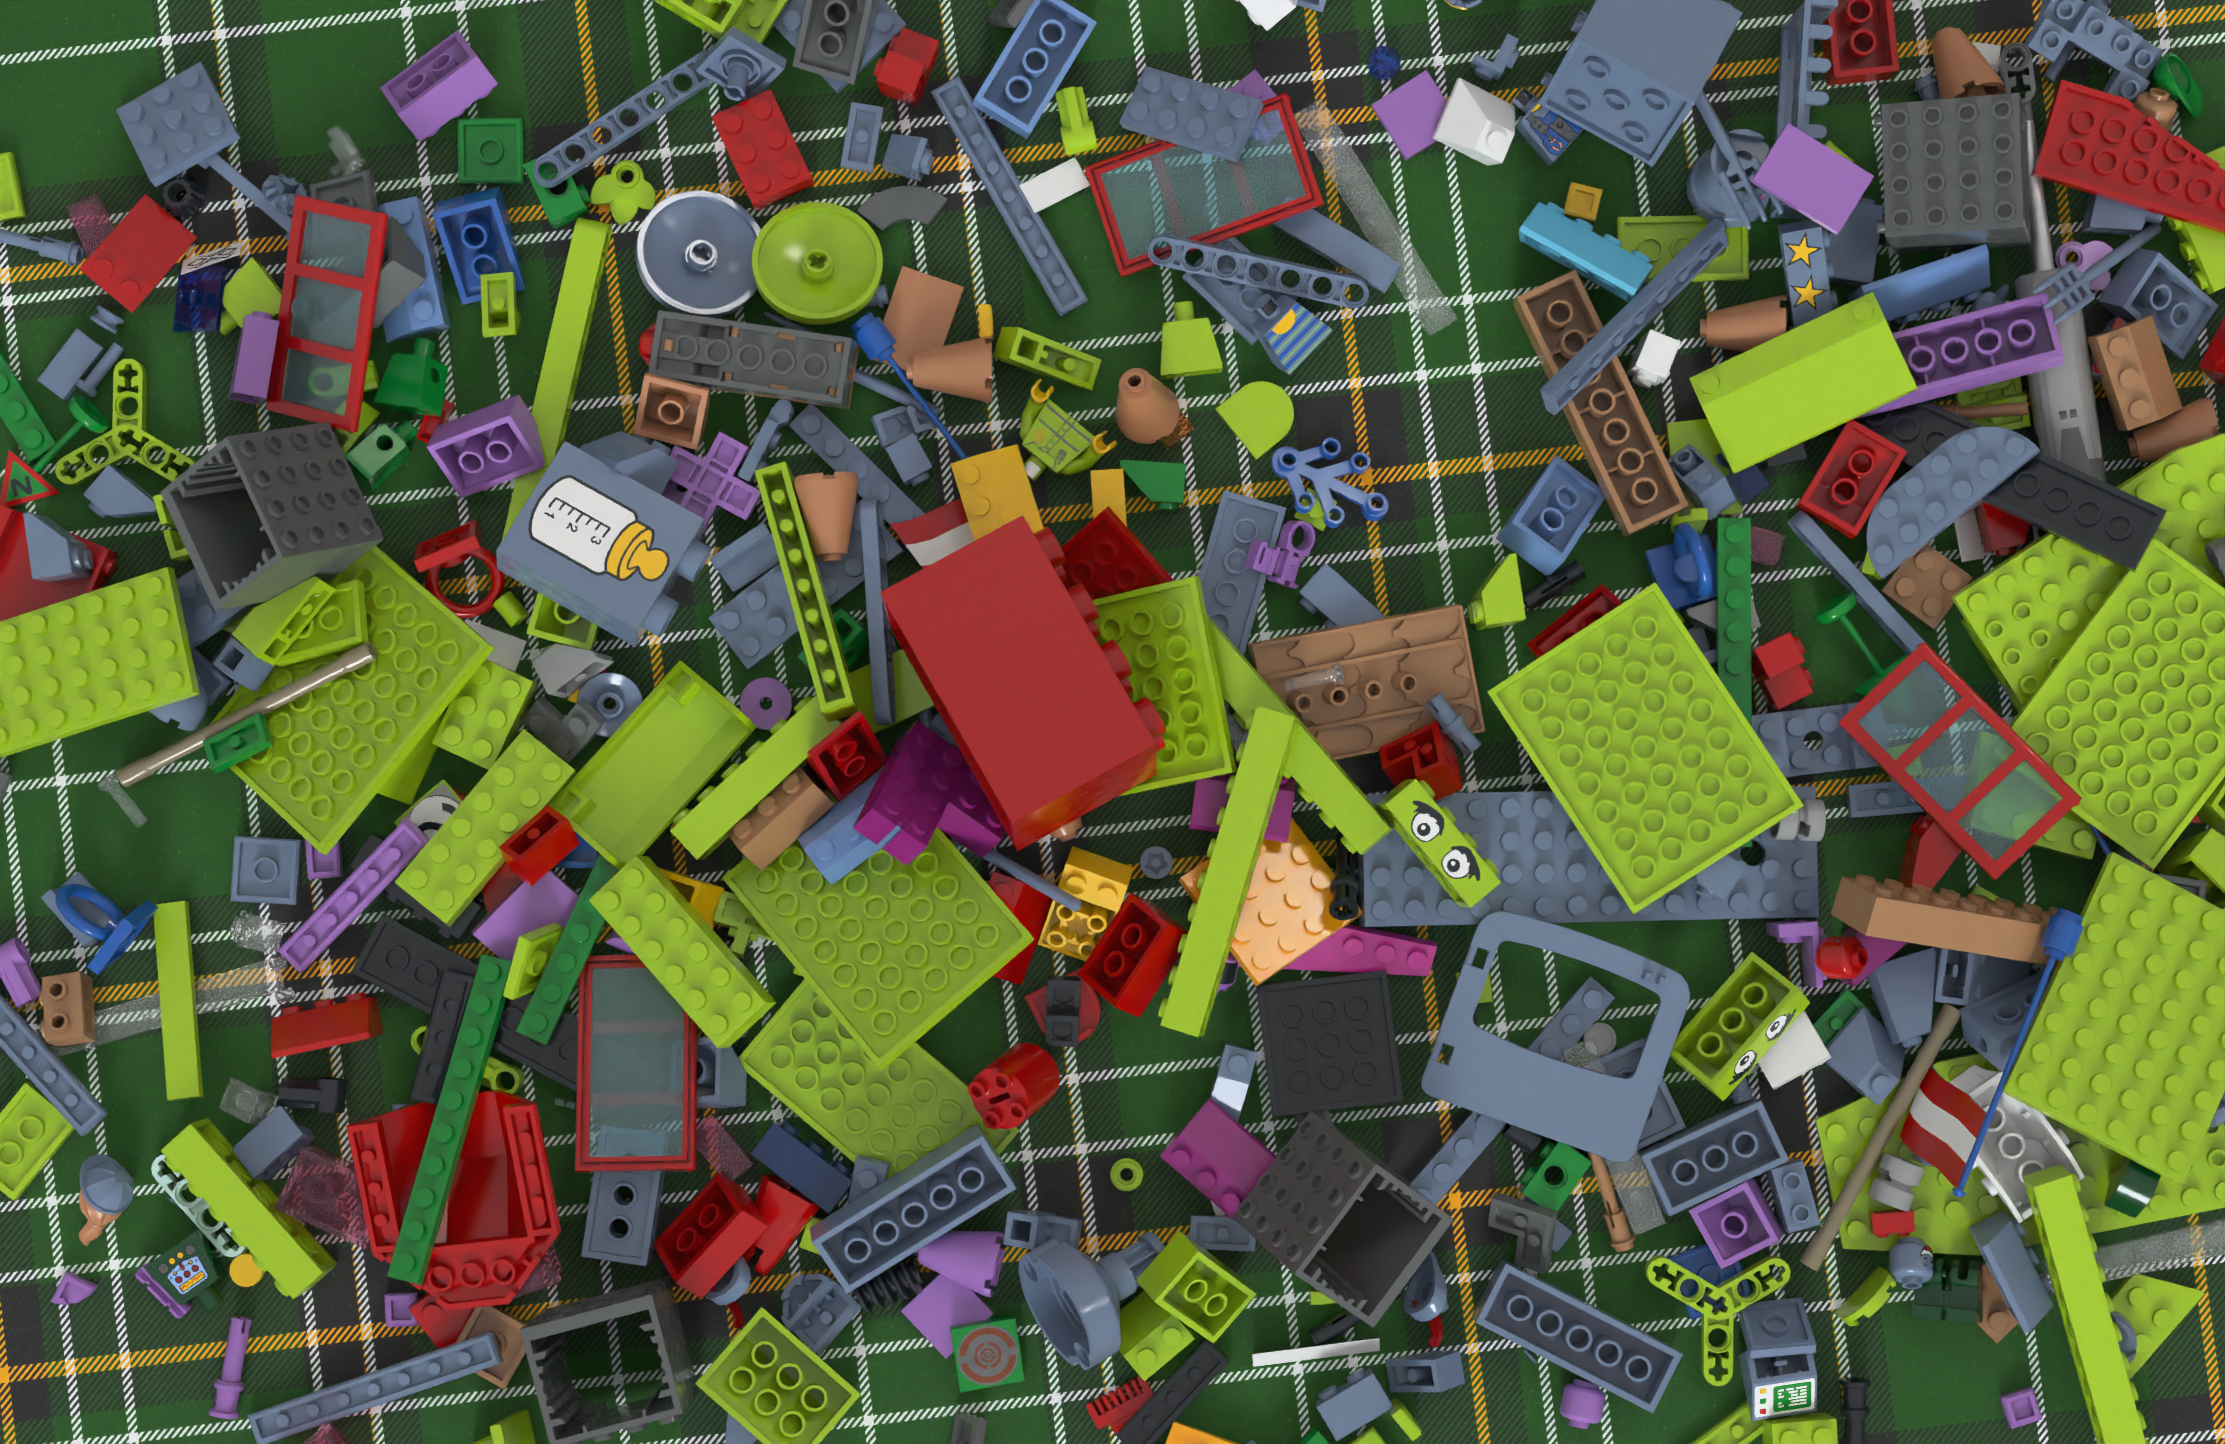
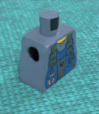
[1512,87,1584,168]

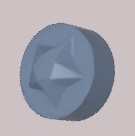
[1140,846,1173,879]

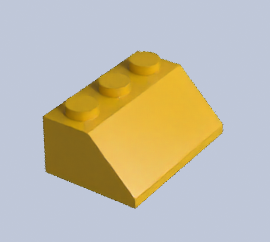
[950,444,1044,541]

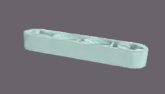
[151,1154,247,1257]

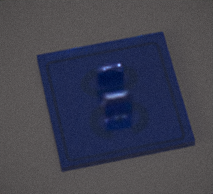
[173,266,226,332]

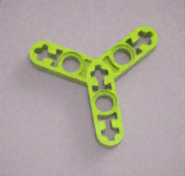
[55,358,196,486]
[1645,1255,1791,1386]

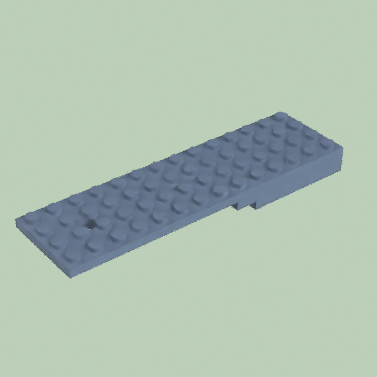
[1357,786,1819,927]

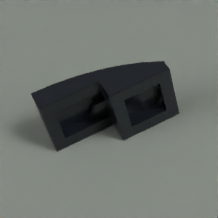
[1045,975,1081,1048]

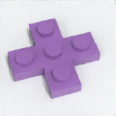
[669,431,761,534]

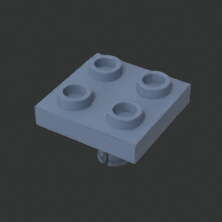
[695,26,787,101]

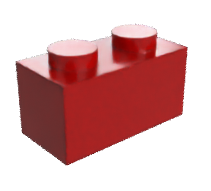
[1869,1209,1915,1238]

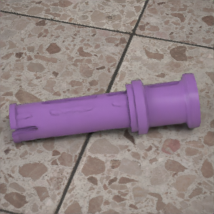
[209,1316,252,1419]

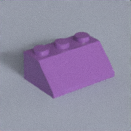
[380,30,498,142]
[427,395,545,498]

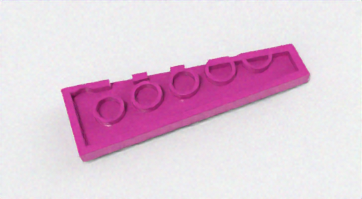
[1238,924,1437,976]

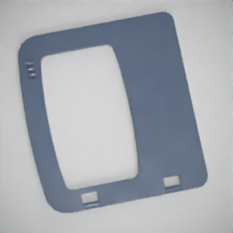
[1421,911,1690,1163]

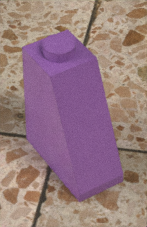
[228,311,279,405]

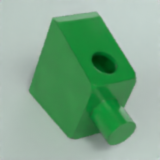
[374,338,448,417]
[345,418,419,492]

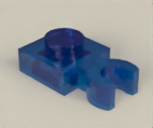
[1715,453,1770,505]

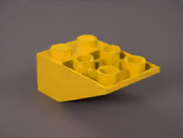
[1037,846,1134,962]

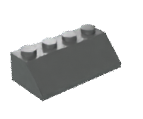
[311,216,426,350]

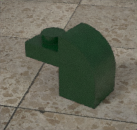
[2104,1156,2161,1218]

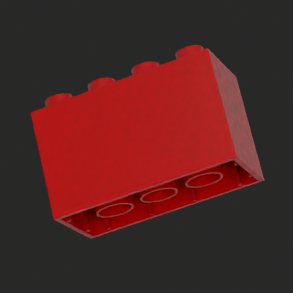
[880,515,1166,852]

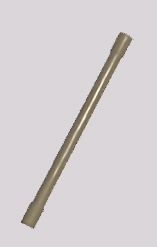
[117,642,378,787]
[1800,1003,1961,1271]

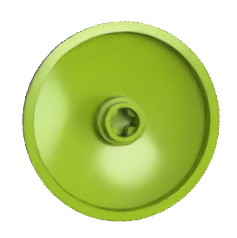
[752,202,883,325]

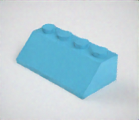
[1519,202,1653,303]

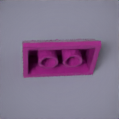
[1189,759,1296,842]
[1160,1098,1277,1221]

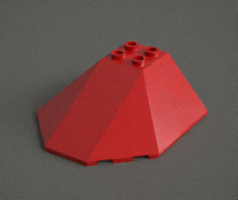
[346,1089,561,1311]

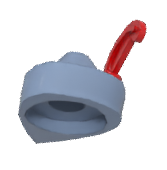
[1403,1250,1449,1348]
[705,1256,751,1329]

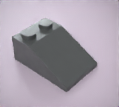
[792,0,880,85]

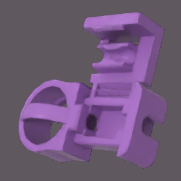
[1244,520,1316,589]

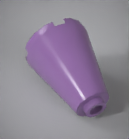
[913,1231,1005,1298]

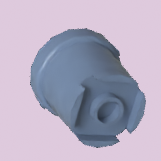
[1686,129,1772,228]

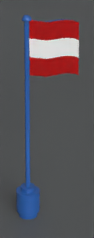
[850,312,974,569]
[1900,908,2084,1197]

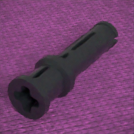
[1329,832,1360,921]
[1840,1377,1870,1444]

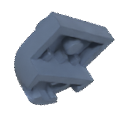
[781,1273,861,1355]

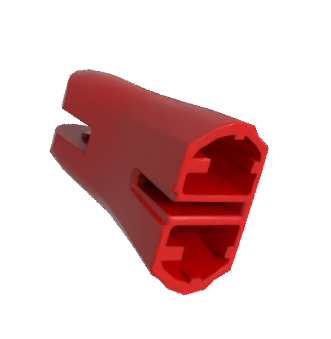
[742,1174,820,1277]

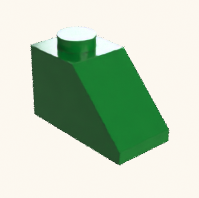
[1120,460,1186,511]

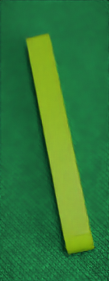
[502,217,612,541]

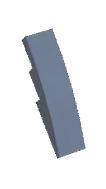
[1272,195,1402,294]

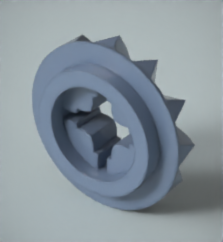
[262,173,311,215]

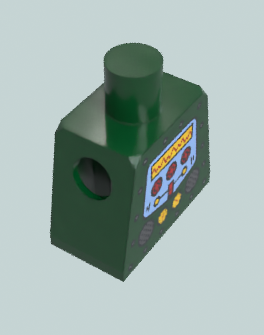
[144,1229,226,1312]

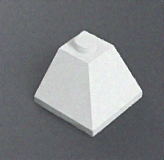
[1432,78,1515,166]

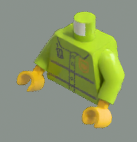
[1019,379,1117,482]

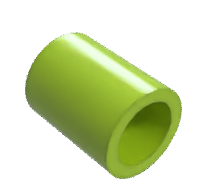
[493,591,529,628]

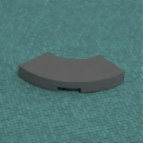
[857,185,948,232]

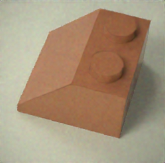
[633,372,710,450]

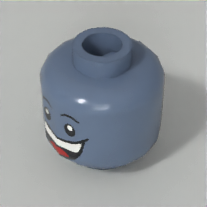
[1889,1237,1933,1289]

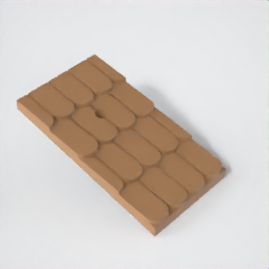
[1248,604,1486,760]

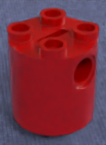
[968,1042,1060,1130]

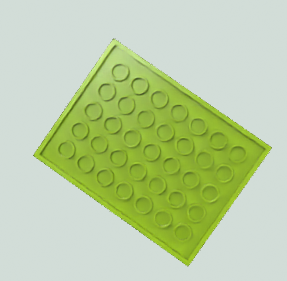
[1990,538,2225,870]
[209,545,495,855]
[1487,582,1804,914]
[722,766,1035,1071]
[2002,852,2225,1184]

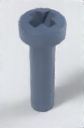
[76,342,124,398]

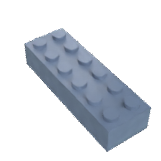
[809,1123,1017,1294]
[1472,1259,1683,1413]

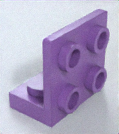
[1766,919,1827,988]

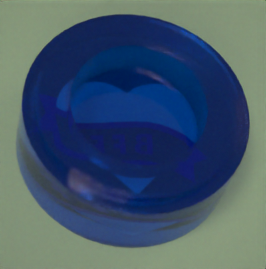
[1367,46,1400,81]

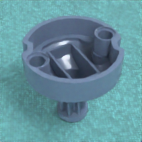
[1019,1232,1165,1370]

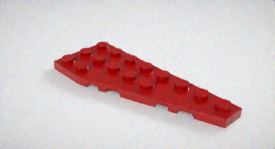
[2031,80,2225,234]

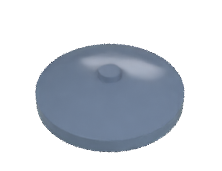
[635,191,761,318]

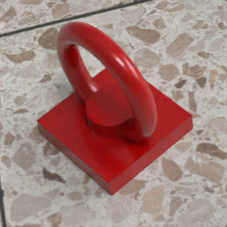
[414,519,505,618]

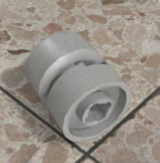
[1769,799,1826,841]
[1868,1152,1925,1212]

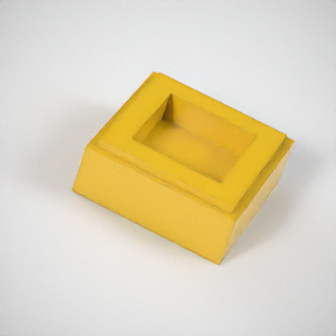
[1563,182,1603,223]
[978,304,994,341]

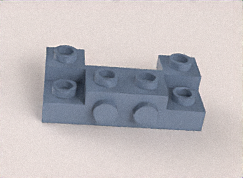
[2024,0,2164,104]

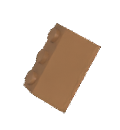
[2087,315,2183,431]
[727,766,834,871]

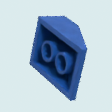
[432,187,526,305]

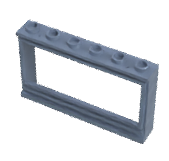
[1769,0,1838,220]

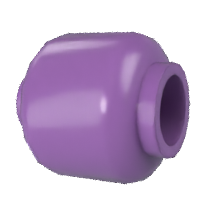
[1560,1378,1606,1429]

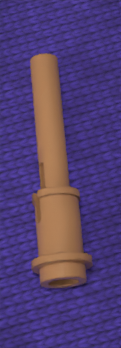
[1936,402,2029,419]
[1588,1152,1635,1252]

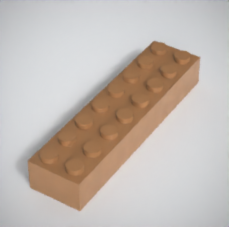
[1512,269,1689,538]
[1831,874,2059,967]

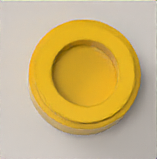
[230,1253,265,1287]

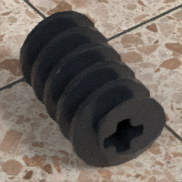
[854,1253,923,1314]

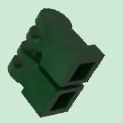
[1911,1258,1983,1324]

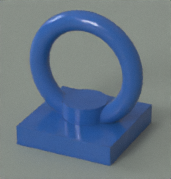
[1644,523,1716,612]
[55,884,158,975]

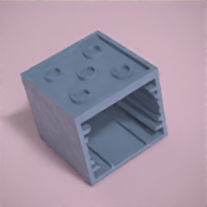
[1538,0,1743,167]

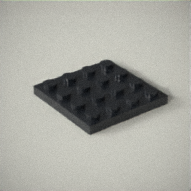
[1256,970,1404,1117]

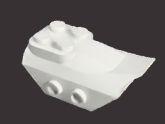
[1949,1065,2085,1223]

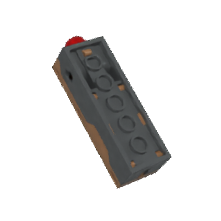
[639,310,859,410]

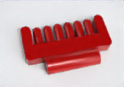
[1086,1375,1153,1433]

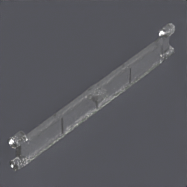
[26,956,295,1080]

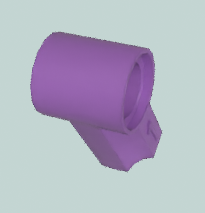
[0,937,42,1008]

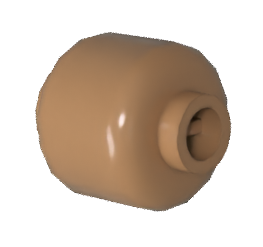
[2133,88,2177,132]

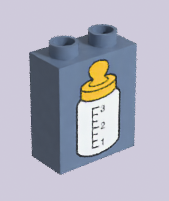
[496,441,712,647]

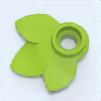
[590,160,656,225]

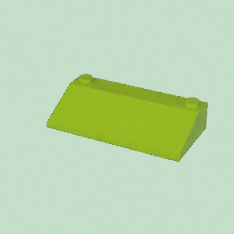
[1689,292,1918,474]
[549,660,757,871]

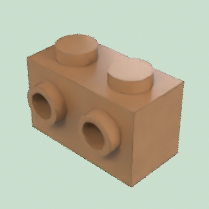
[39,971,96,1047]

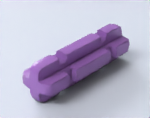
[135,1263,191,1319]

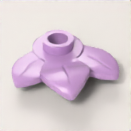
[2055,240,2113,295]

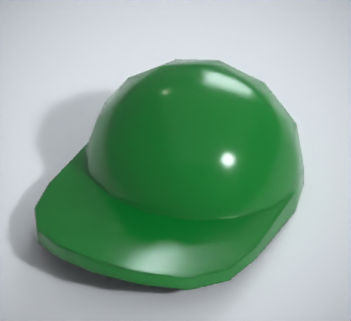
[2153,53,2203,118]

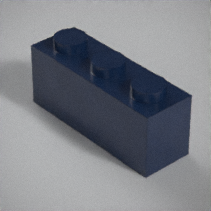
[750,1120,853,1213]

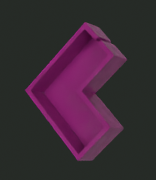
[853,721,1006,866]

